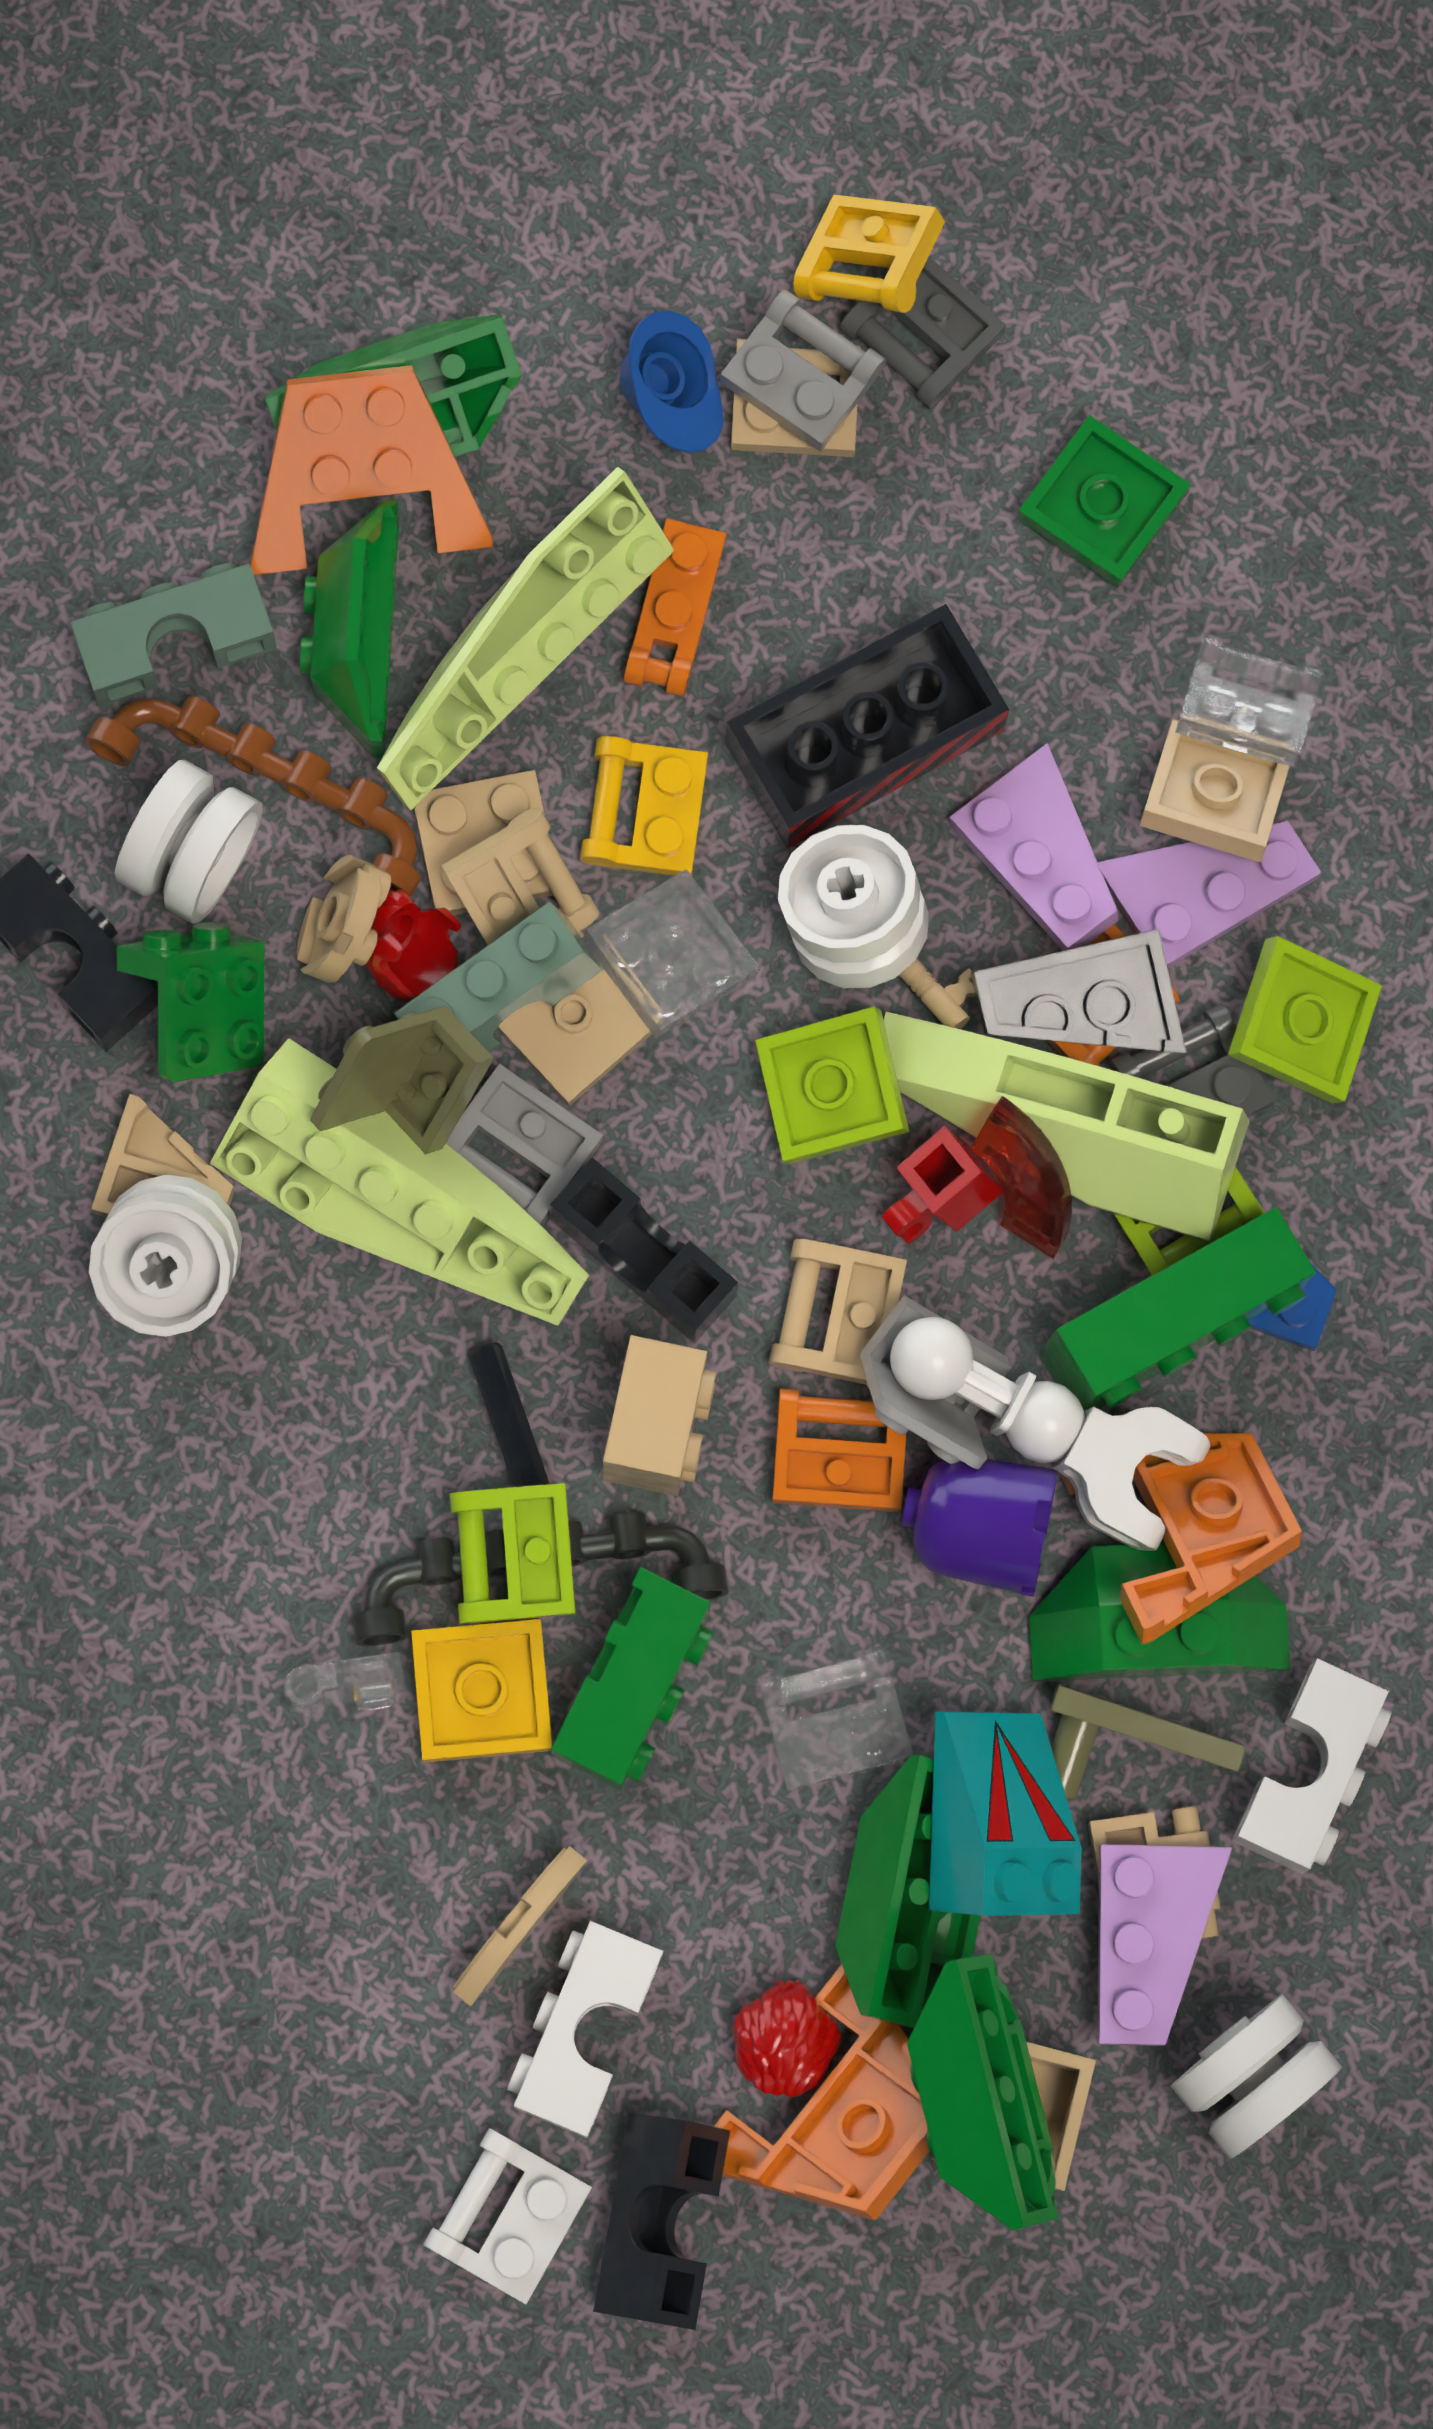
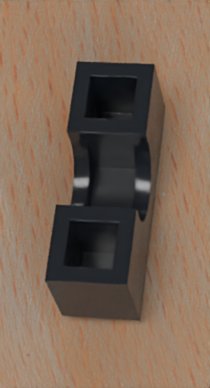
[0,853,158,1052]
[550,1157,738,1344]
[593,2112,730,2330]

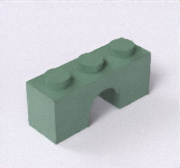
[70,563,277,707]
[395,901,603,1052]

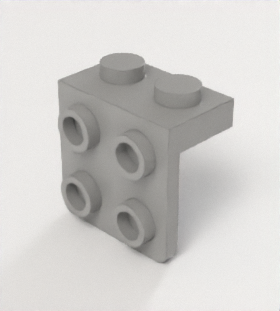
[859,1295,1011,1469]

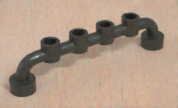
[353,1512,729,1646]

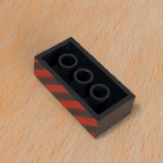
[725,604,1009,849]

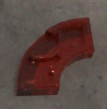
[970,1096,1072,1259]

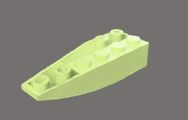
[377,467,675,810]
[883,1012,1250,1242]
[210,1038,589,1326]

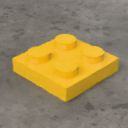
[411,1619,552,1763]

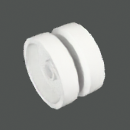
[114,760,263,924]
[778,825,929,988]
[89,1175,242,1337]
[1171,1994,1342,2159]

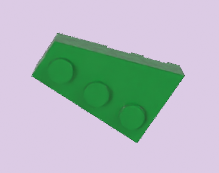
[551,1567,715,1791]

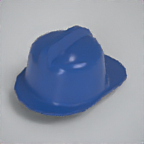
[619,310,723,453]

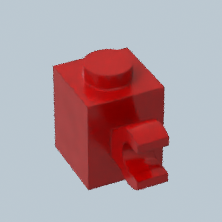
[881,1126,1005,1244]

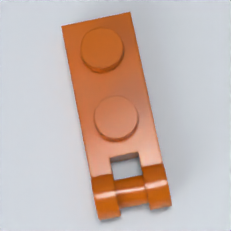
[623,518,727,698]

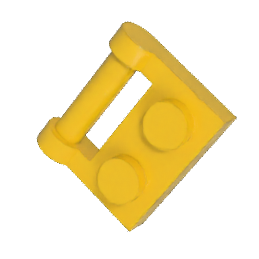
[793,195,945,313]
[580,736,708,878]

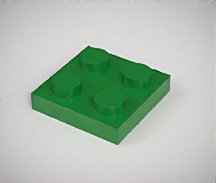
[1017,415,1191,588]

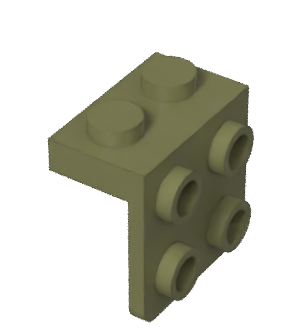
[310,1006,494,1155]

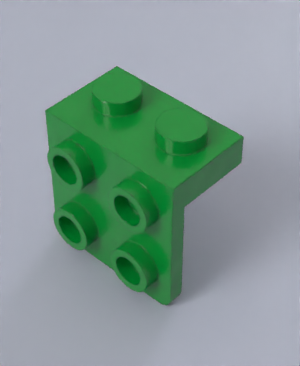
[117,922,265,1082]

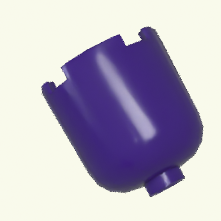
[902,1459,1058,1597]

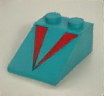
[929,1711,1082,1916]

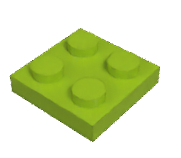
[1228,936,1382,1104]
[755,1006,909,1165]

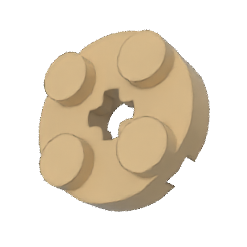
[297,855,391,983]

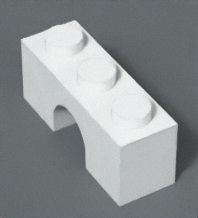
[1232,1658,1391,1874]
[507,1921,663,2139]

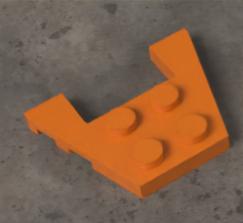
[250,365,493,575]
[1054,1433,1302,1644]
[714,1964,929,2221]

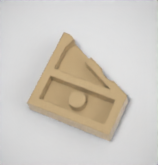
[91,1094,235,1218]

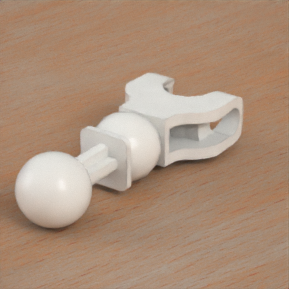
[890,1317,1211,1551]

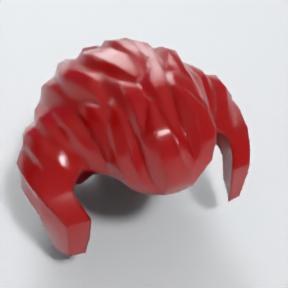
[365,889,461,1003]
[732,1980,841,2098]

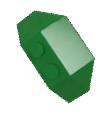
[264,314,522,457]
[300,500,400,757]
[1029,1543,1291,1682]
[835,1755,980,2028]
[907,1954,1058,2230]

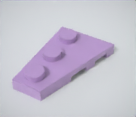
[950,743,1119,951]
[1098,821,1321,968]
[1097,1844,1232,2046]

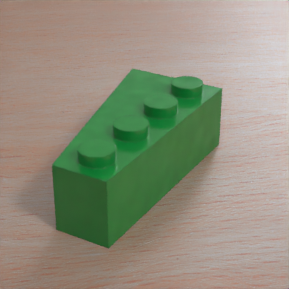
[1039,1207,1316,1411]

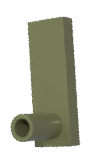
[1049,1683,1246,1800]

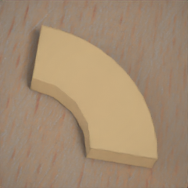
[453,1846,587,2006]

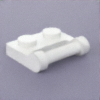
[423,2128,592,2304]

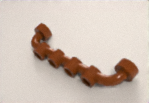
[84,696,421,897]

